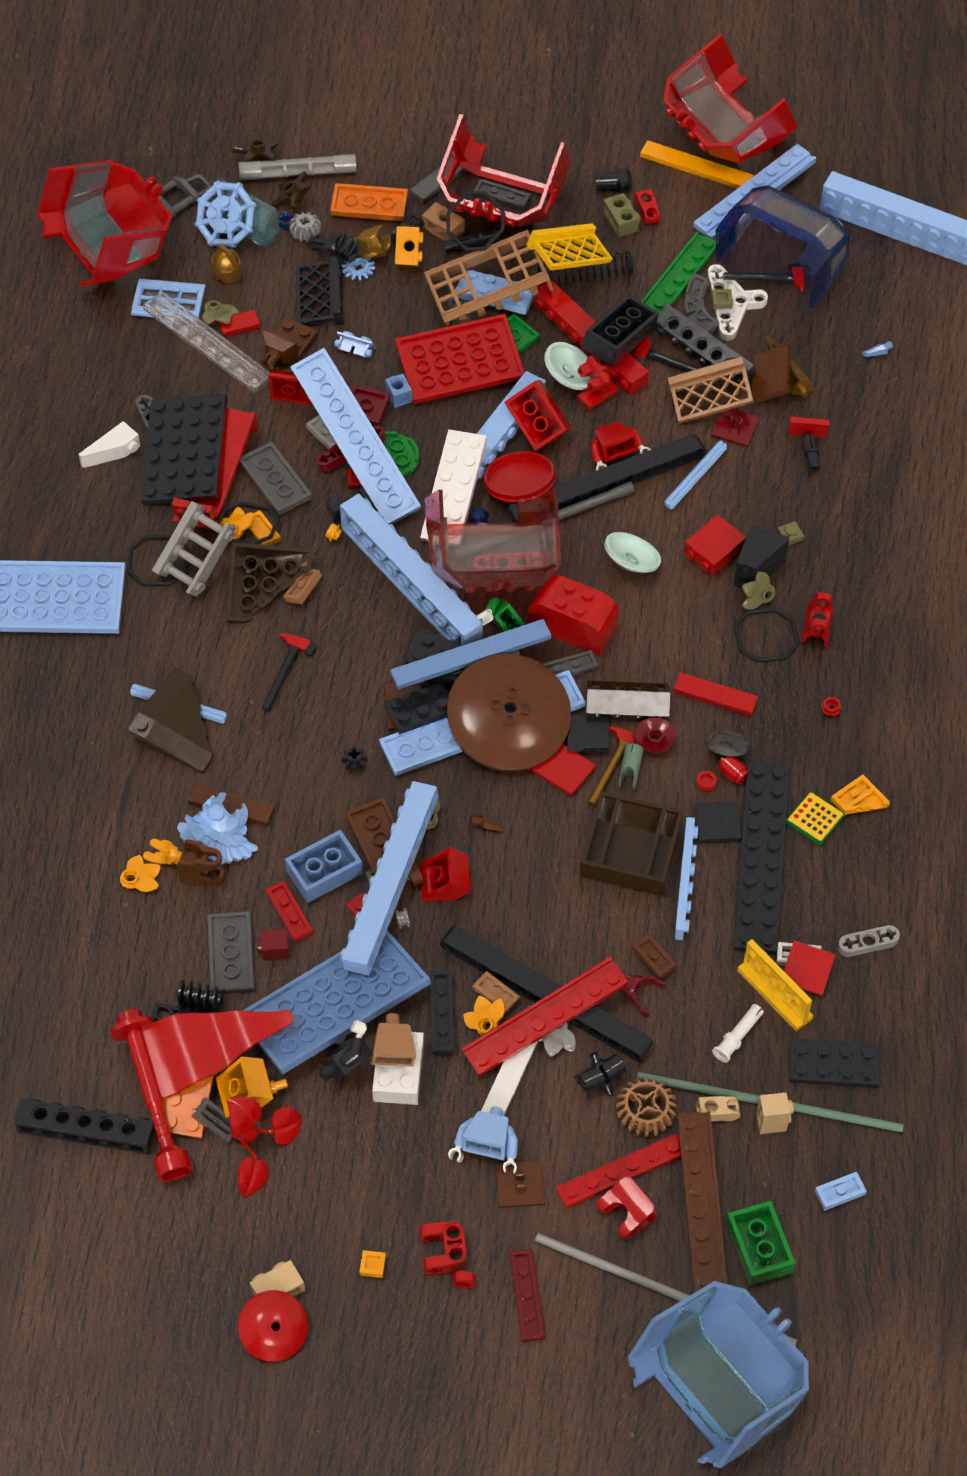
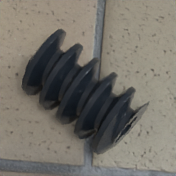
[177,979,226,1013]

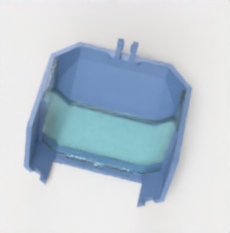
[628,1281,809,1468]

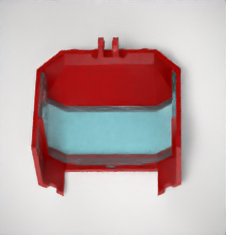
[37,160,173,287]

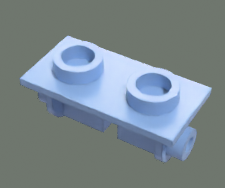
[334,331,376,358]

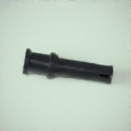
[443,227,500,253]

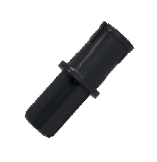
[804,434,820,472]

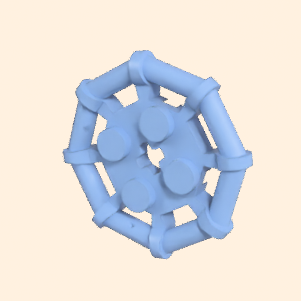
[194,180,256,249]

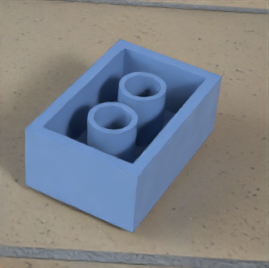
[285,830,363,903]

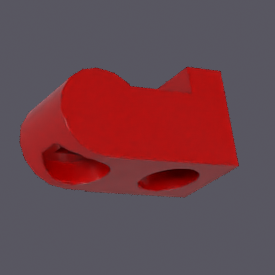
[634,189,660,225]

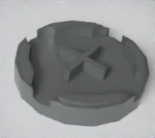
[707,731,749,756]

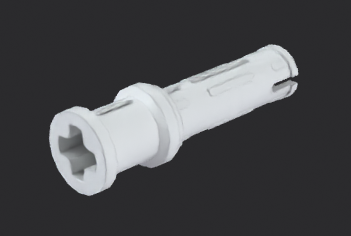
[712,1004,764,1063]

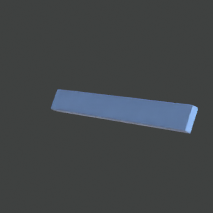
[390,619,551,690]

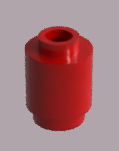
[718,755,749,785]

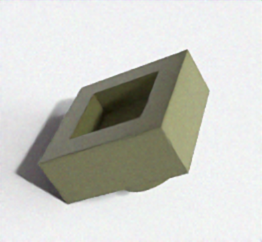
[712,289,733,309]
[777,521,804,546]

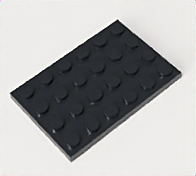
[141,393,228,505]

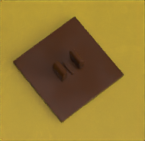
[496,1161,545,1208]

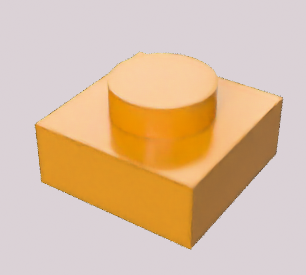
[360,1250,386,1278]

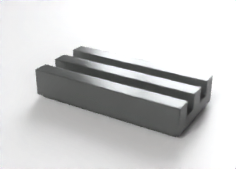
[191,1097,232,1143]

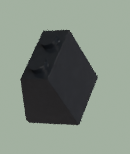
[734,525,790,589]

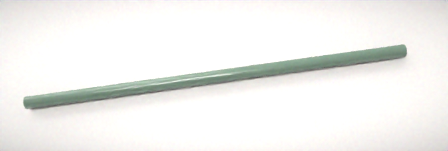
[637,1072,904,1133]

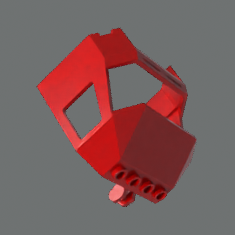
[437,114,570,227]

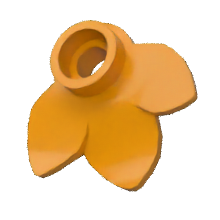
[220,507,254,539]
[120,855,160,892]
[463,996,505,1036]

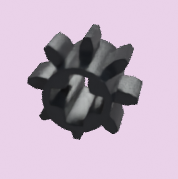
[341,746,368,773]

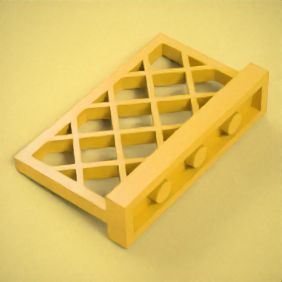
[526,223,613,271]
[737,939,813,1032]

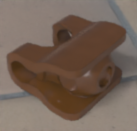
[177,839,225,886]

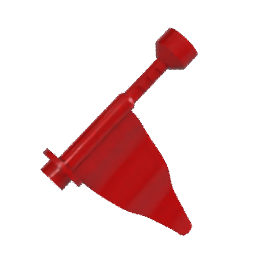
[110,1009,293,1182]

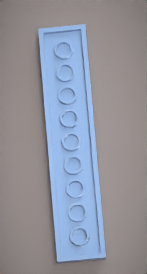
[290,348,421,524]
[379,670,586,776]

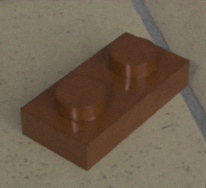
[632,934,677,979]

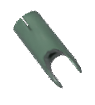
[618,744,643,789]

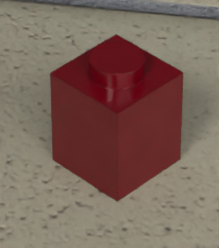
[257,929,289,960]

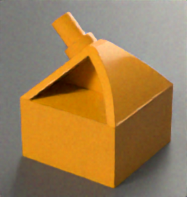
[216,1056,288,1118]

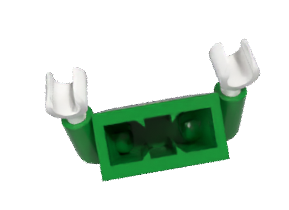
[477,597,525,655]

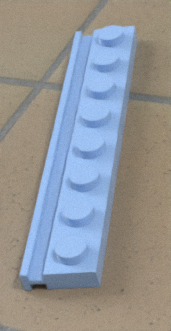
[693,144,816,240]

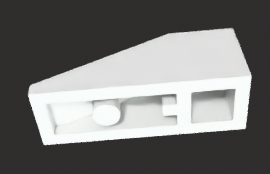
[79,421,140,468]

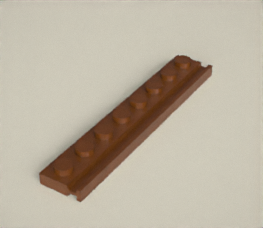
[677,1111,728,1293]

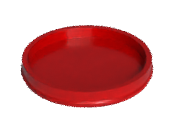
[484,451,556,503]

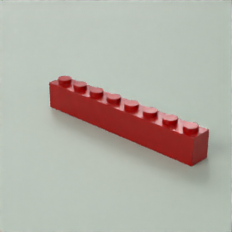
[533,280,649,395]

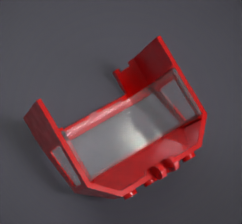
[664,33,798,163]

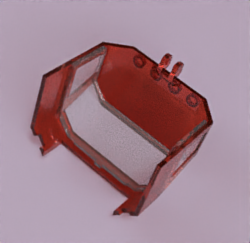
[425,488,561,593]

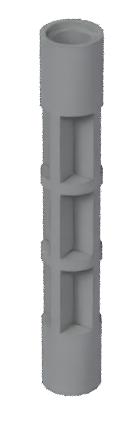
[239,154,357,181]

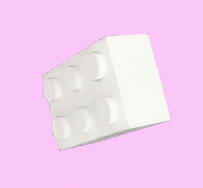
[373,1032,424,1105]

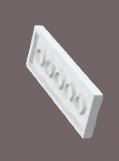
[420,430,487,547]

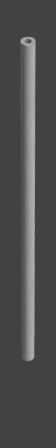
[535,1233,797,1345]

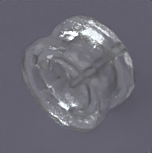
[395,908,410,929]

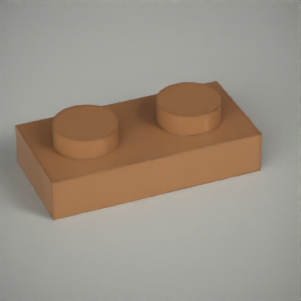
[283,569,322,605]

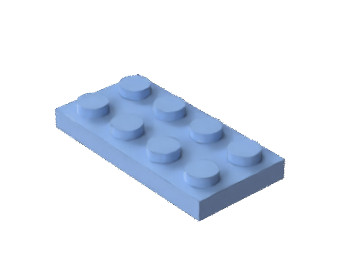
[455,269,534,315]

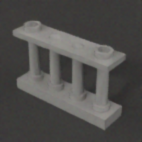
[152,501,237,597]

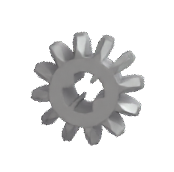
[290,211,321,243]

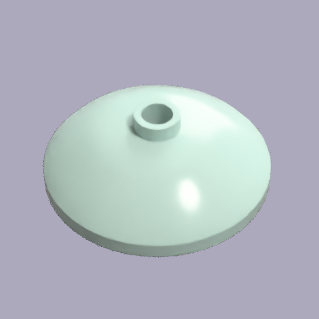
[544,342,591,390]
[604,532,661,573]

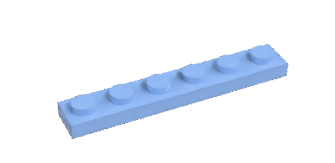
[675,817,698,940]

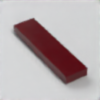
[509,1249,545,1342]

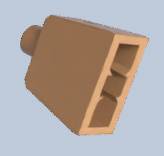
[371,1013,416,1067]

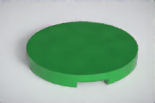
[383,431,419,479]

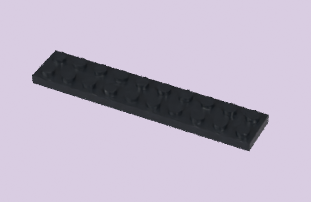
[733,762,790,955]

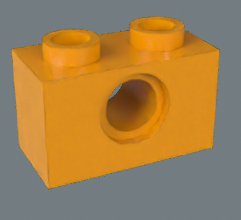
[395,226,423,266]

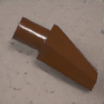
[469,815,503,831]

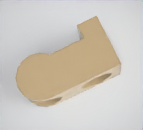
[695,1096,740,1122]

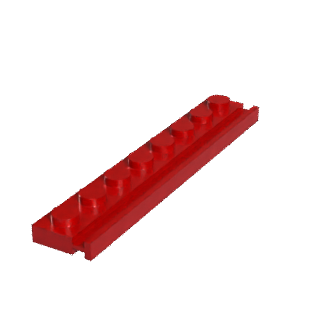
[462,957,629,1077]

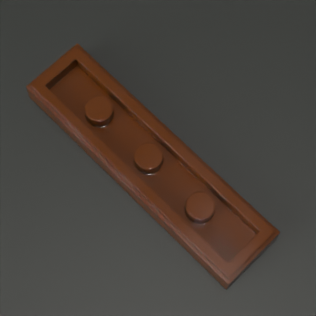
[188,783,275,826]

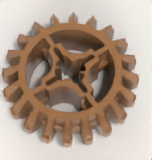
[616,1076,677,1137]

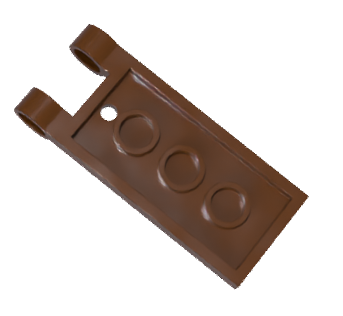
[345,797,424,887]

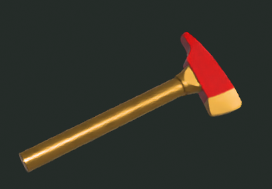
[588,726,637,807]

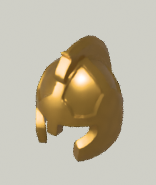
[354,225,391,259]
[211,244,242,284]

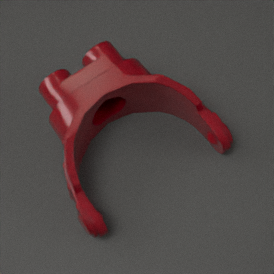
[620,973,666,1016]

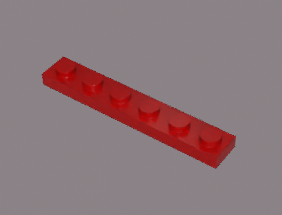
[556,1133,681,1209]

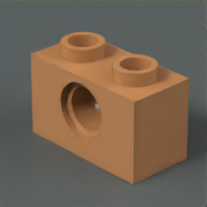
[422,202,465,241]

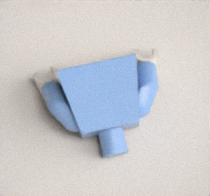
[448,1106,518,1174]

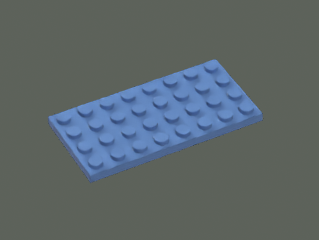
[243,930,431,1075]

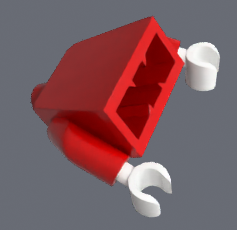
[590,422,651,471]

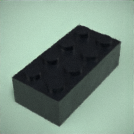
[582,294,660,367]
[405,630,469,692]

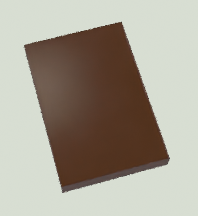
[752,345,791,404]

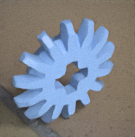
[342,258,375,281]

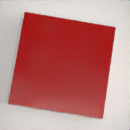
[784,941,836,996]

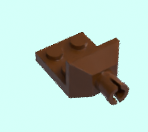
[260,317,318,371]

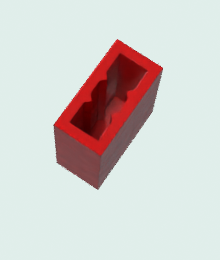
[684,514,747,576]

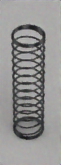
[537,251,633,286]

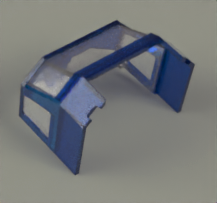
[715,185,850,308]

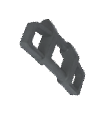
[158,174,212,218]

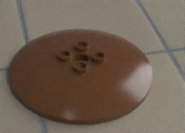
[447,654,571,772]

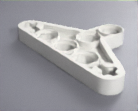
[707,264,768,341]

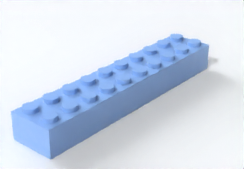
[820,171,967,265]
[340,494,484,645]

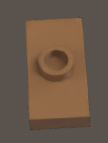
[472,971,520,1015]

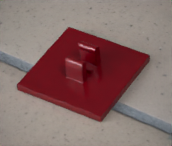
[711,409,760,447]

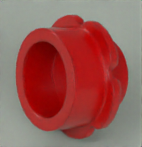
[821,697,842,716]

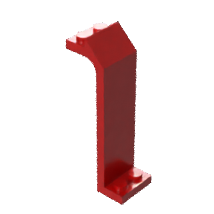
[172,408,259,529]

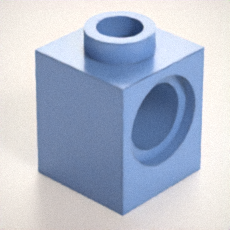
[385,374,412,408]

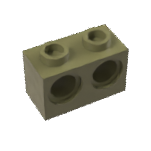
[603,193,641,238]

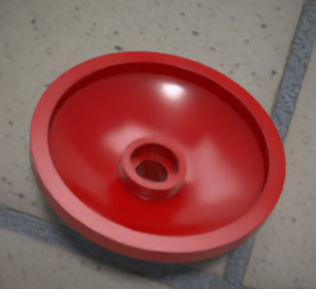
[238,1290,308,1362]

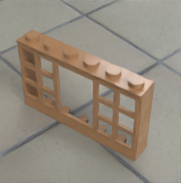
[424,230,553,327]

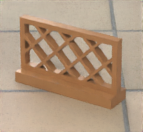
[668,357,754,424]

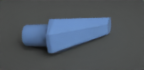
[862,341,893,357]

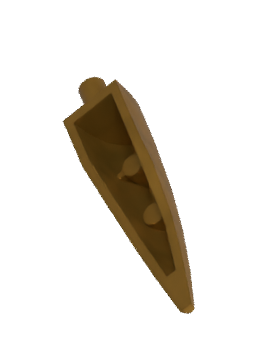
[766,335,814,397]

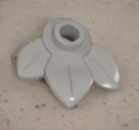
[538,1023,576,1057]

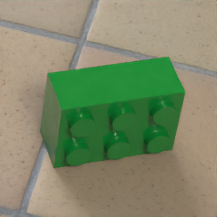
[726,1201,795,1286]

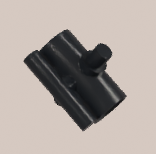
[574,1052,626,1095]

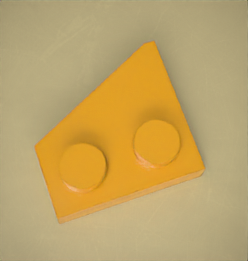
[830,774,890,815]

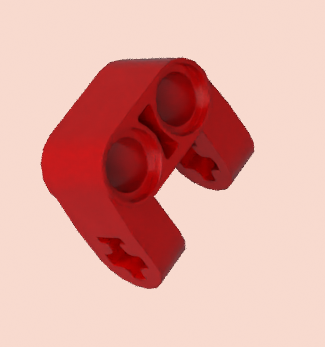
[419,1221,466,1275]

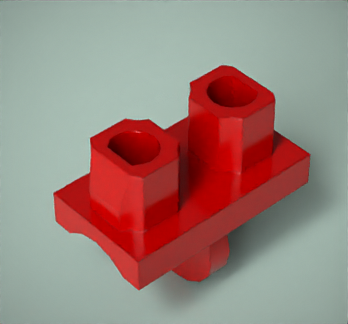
[578,355,612,394]

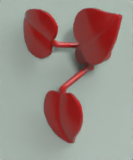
[227,1096,302,1197]

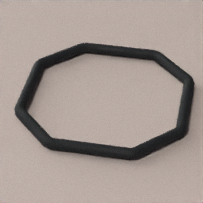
[446,191,505,251]
[217,502,280,544]
[127,535,189,585]
[734,607,799,662]

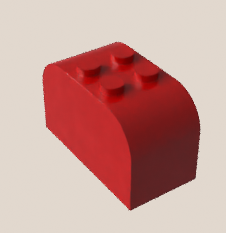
[528,575,619,657]

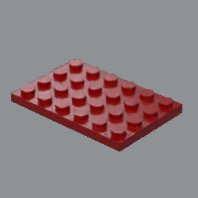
[395,314,525,404]

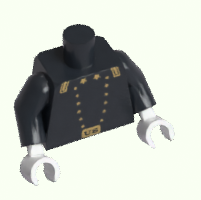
[319,1020,372,1082]

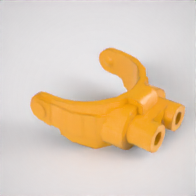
[143,839,183,865]

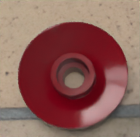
[635,718,676,754]

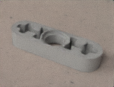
[838,925,900,957]

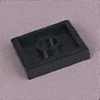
[567,716,609,753]
[695,801,741,843]

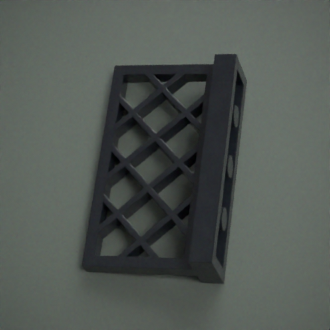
[296,254,344,325]

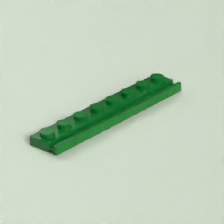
[641,232,720,343]

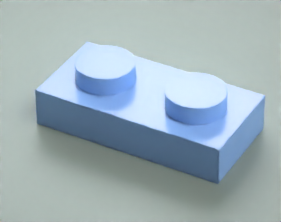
[815,1172,867,1211]

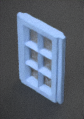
[131,279,206,321]

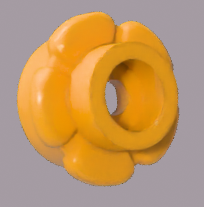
[325,523,342,542]

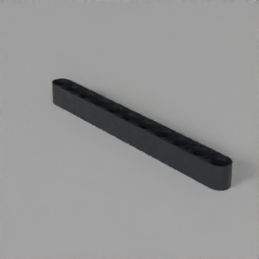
[507,434,706,526]
[440,925,653,1062]

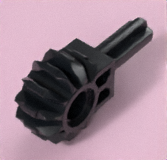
[308,233,361,263]

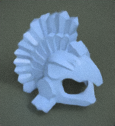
[177,792,258,865]

